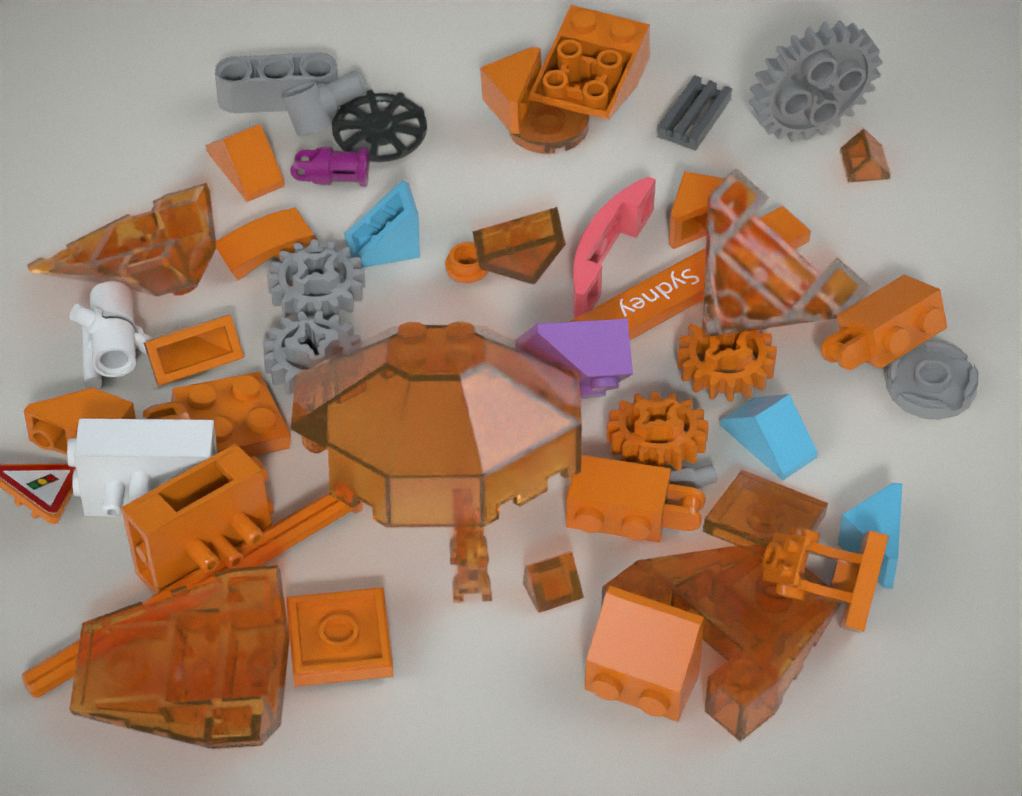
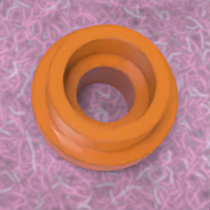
[445,242,489,283]

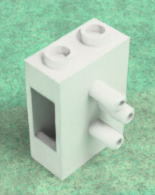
[67,419,217,517]

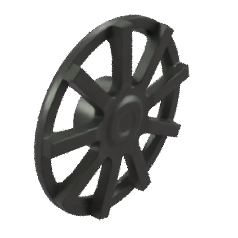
[332,90,427,162]

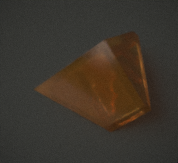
[472,207,566,285]

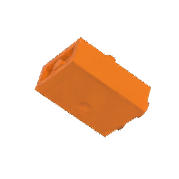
[121,443,274,594]

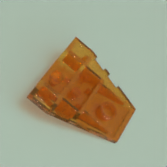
[69,565,290,749]

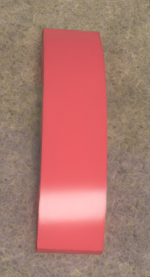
[572,177,656,319]

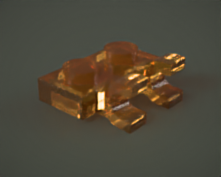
[449,486,492,603]

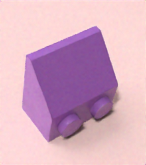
[514,319,633,399]

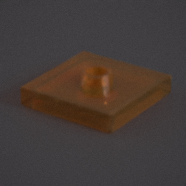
[702,469,828,556]

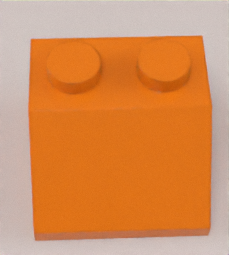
[585,586,704,722]

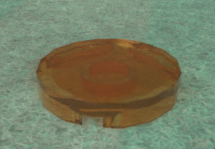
[510,101,590,154]

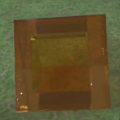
[840,128,891,182]
[523,551,584,613]

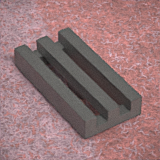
[658,75,732,151]

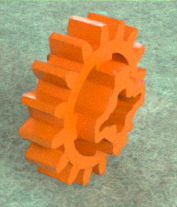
[677,313,777,402]
[607,391,709,471]

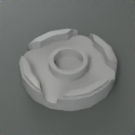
[886,341,979,420]

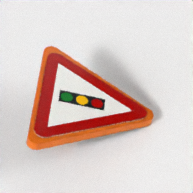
[0,464,76,524]

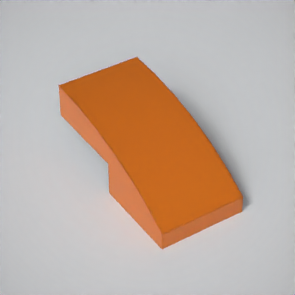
[213,207,318,281]

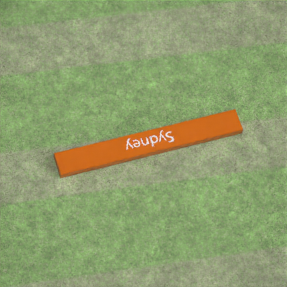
[501,206,811,396]

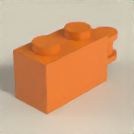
[821,275,948,370]
[566,454,706,542]

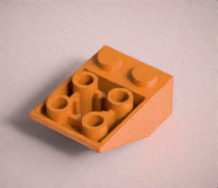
[528,5,650,120]

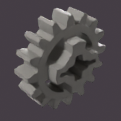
[267,239,365,317]
[263,310,363,399]

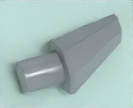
[670,464,718,489]

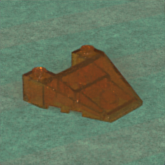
[601,540,841,742]

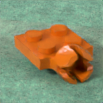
[143,371,291,457]

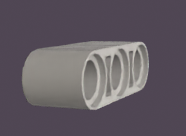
[215,53,338,113]

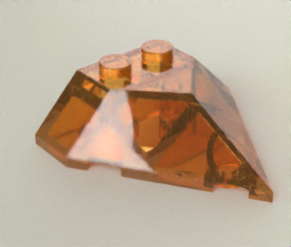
[702,168,871,338]
[27,183,216,297]

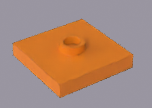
[286,587,394,687]

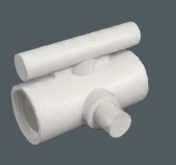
[69,281,153,389]

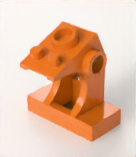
[762,527,889,633]

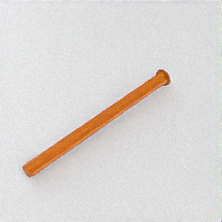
[21,478,363,698]

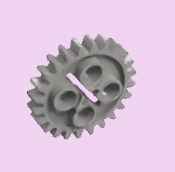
[749,20,883,142]

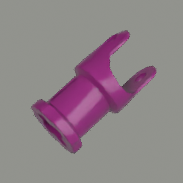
[290,147,369,187]

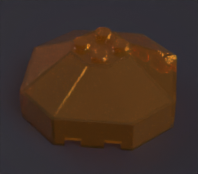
[291,321,582,528]

